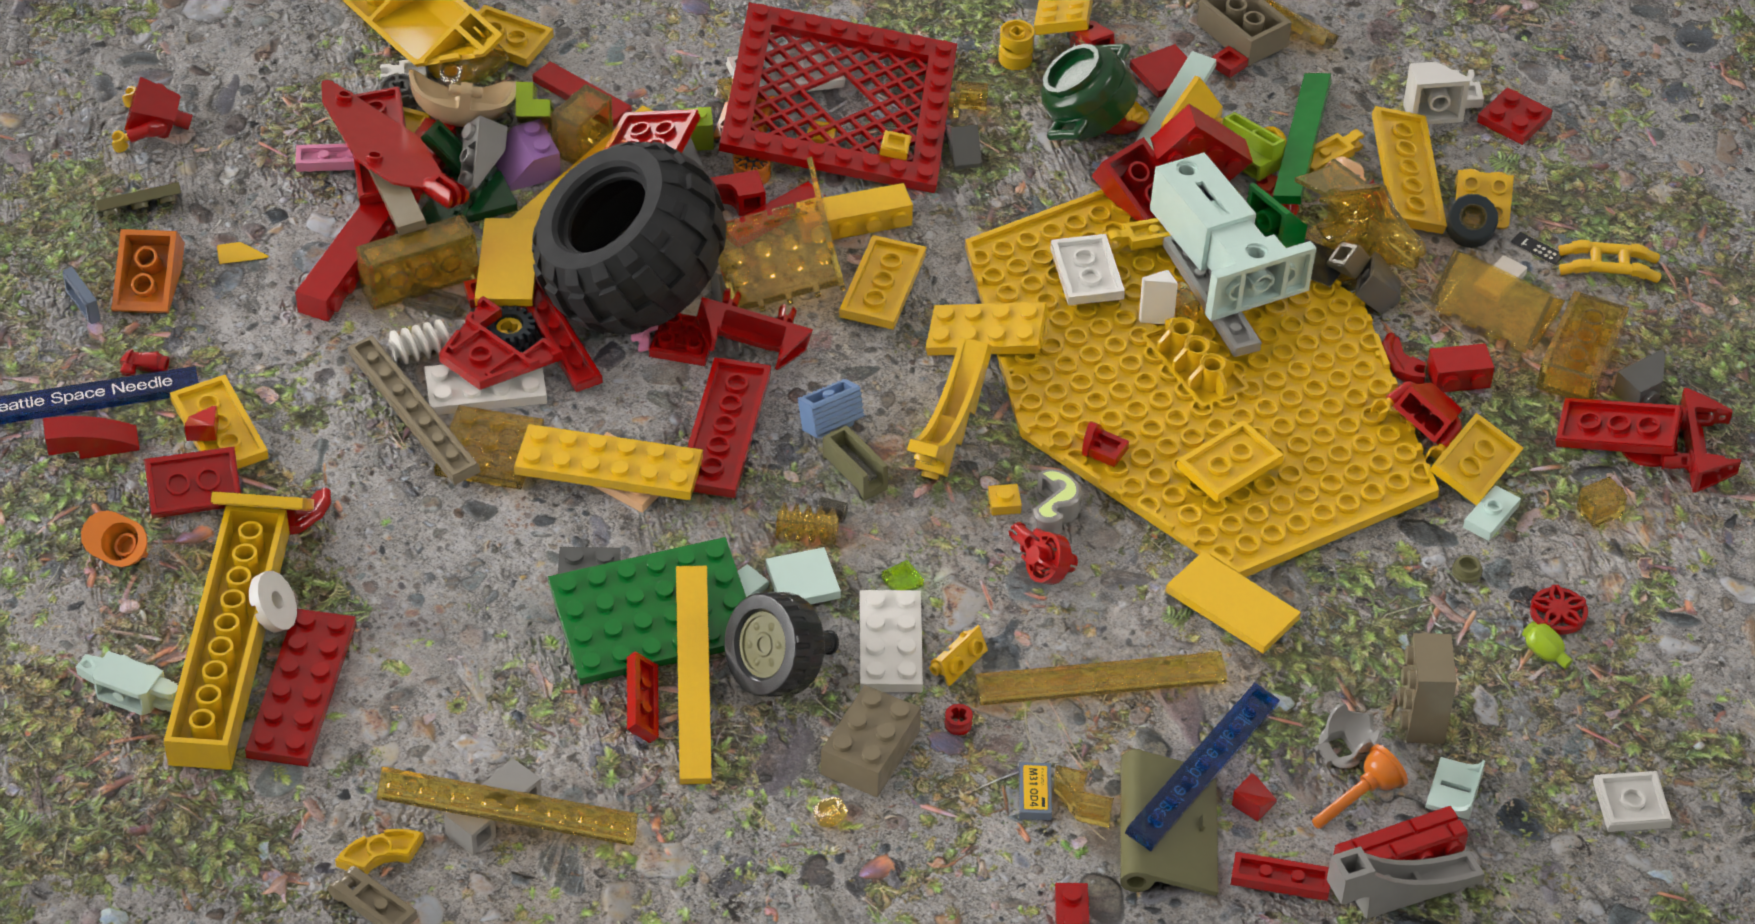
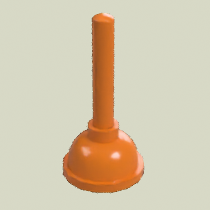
[1312,744,1408,829]

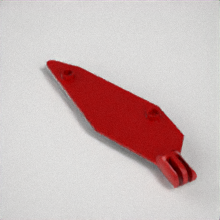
[321,80,470,209]

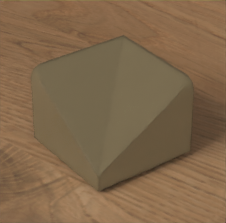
[1326,242,1371,279]

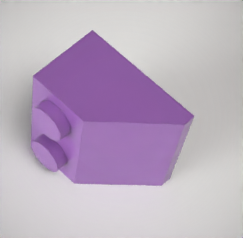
[495,119,561,191]

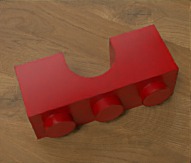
[711,170,766,216]

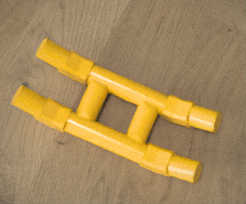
[1558,239,1661,283]

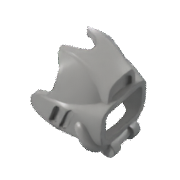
[1314,703,1384,769]

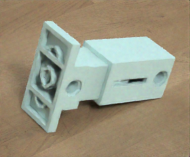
[1150,153,1316,321]

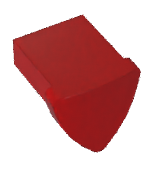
[1082,421,1129,468]

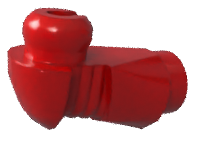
[119,349,170,377]

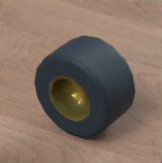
[1446,194,1498,248]

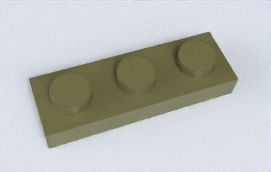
[94,182,181,216]

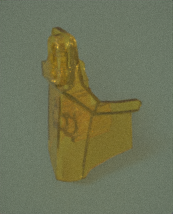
[1295,159,1426,282]

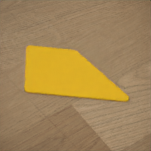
[217,242,269,264]

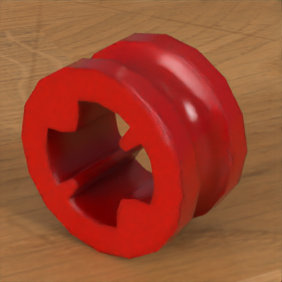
[944,704,973,736]

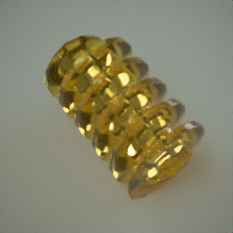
[775,502,839,545]

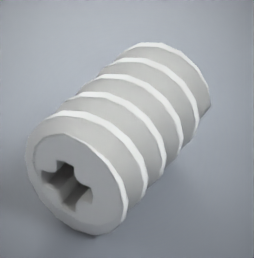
[388,319,450,365]

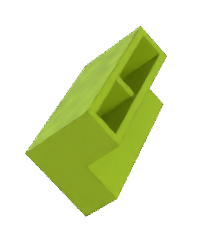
[516,82,554,123]
[1222,112,1285,181]

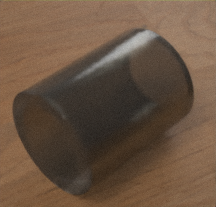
[816,497,848,523]

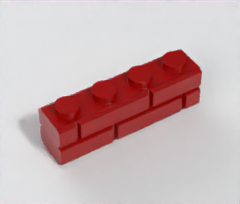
[1333,806,1468,860]

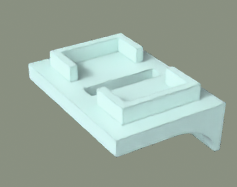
[1425,757,1485,820]

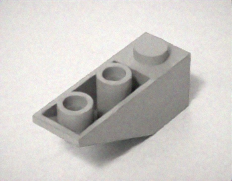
[457,116,507,193]

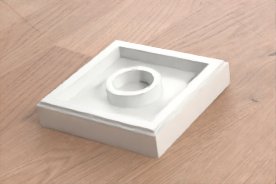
[1593,771,1672,832]

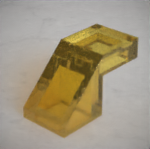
[1053,765,1114,828]

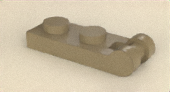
[327,866,417,924]

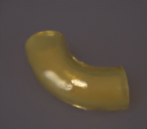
[440,44,510,85]

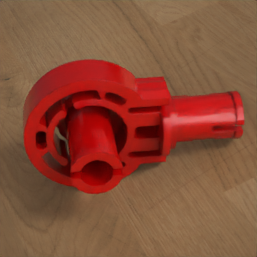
[1009,522,1078,585]

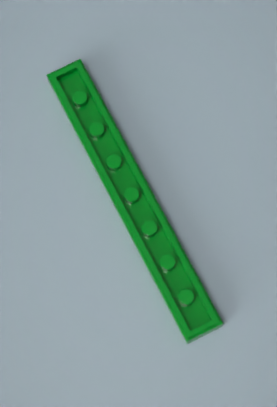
[1273,73,1332,205]

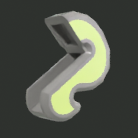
[1032,469,1082,534]

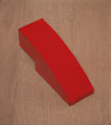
[43,416,140,459]

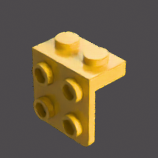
[1454,169,1514,229]

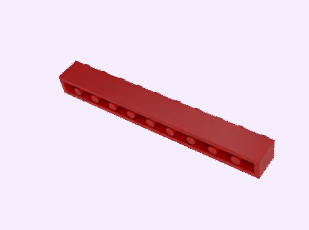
[295,117,456,322]

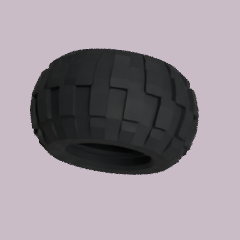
[532,141,726,335]

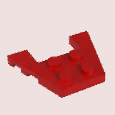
[439,296,563,390]

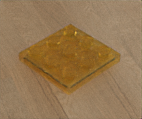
[434,405,544,490]

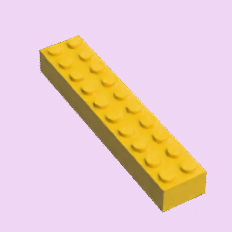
[164,505,290,770]

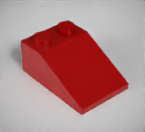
[1092,137,1163,221]

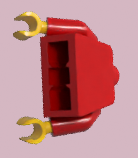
[111,77,193,153]
[1370,381,1463,460]

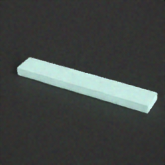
[1135,51,1216,150]

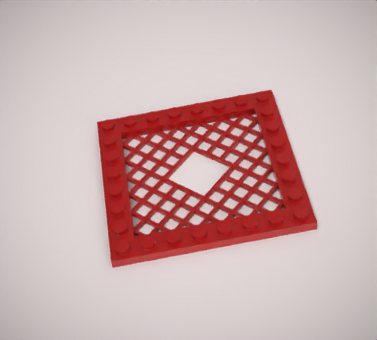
[718,2,958,194]

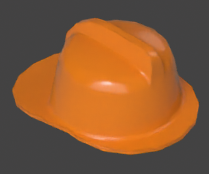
[81,510,148,568]

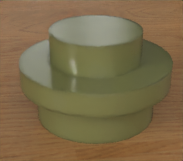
[1452,555,1483,583]

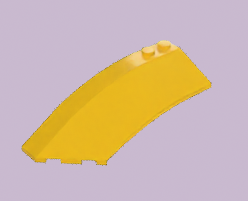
[342,0,504,67]

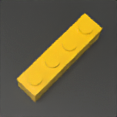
[796,183,913,245]

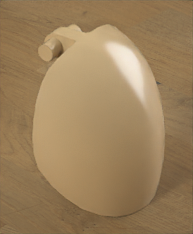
[409,69,516,127]

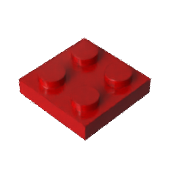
[1477,87,1553,145]

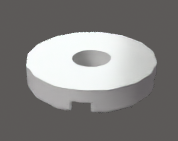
[249,571,297,633]

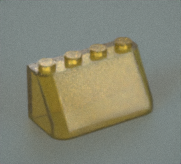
[1430,250,1566,353]

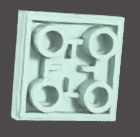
[766,547,841,604]

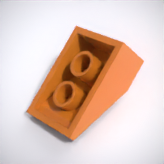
[111,229,185,314]

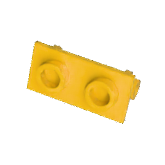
[929,625,988,686]

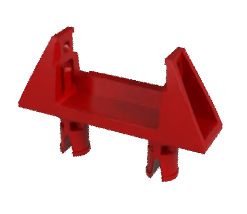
[696,288,813,370]
[1660,388,1741,493]

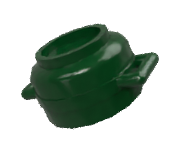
[1041,43,1138,141]

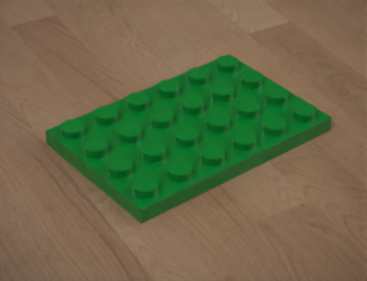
[548,537,746,685]

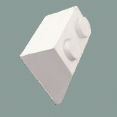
[1403,62,1470,124]

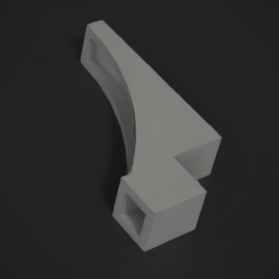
[1327,846,1485,919]

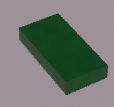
[420,119,463,177]

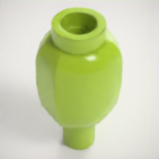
[1522,621,1573,669]

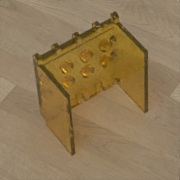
[718,157,846,312]

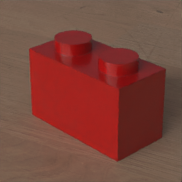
[1426,343,1495,392]

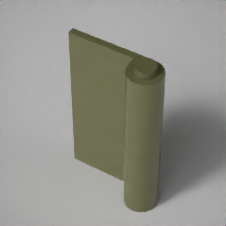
[1120,749,1219,896]

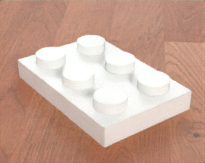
[1050,234,1125,306]

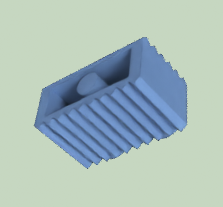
[798,379,865,438]

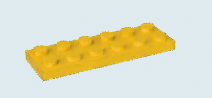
[1372,106,1447,234]
[514,424,703,500]

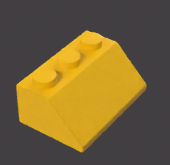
[1161,76,1223,128]

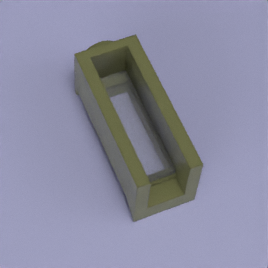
[822,425,888,501]

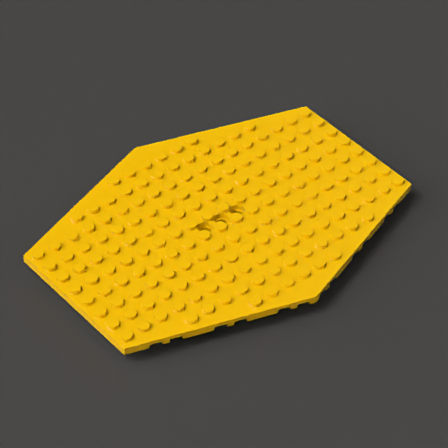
[965,189,1439,577]

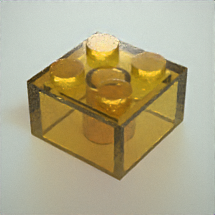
[551,84,613,164]

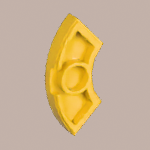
[335,829,424,875]

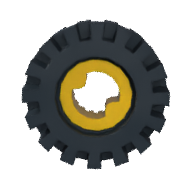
[486,306,536,352]

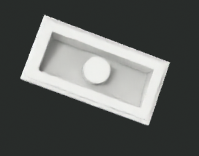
[1139,270,1178,324]

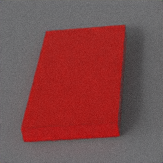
[1555,398,1683,455]

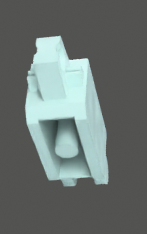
[76,651,178,715]

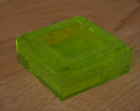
[882,560,924,591]

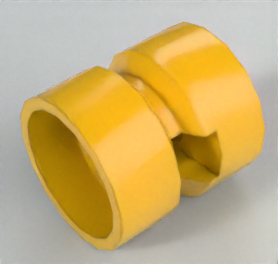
[998,19,1034,70]

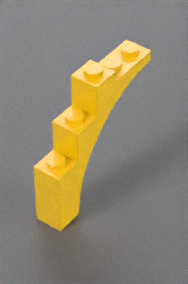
[907,337,993,480]

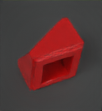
[184,406,219,441]
[1232,773,1277,822]

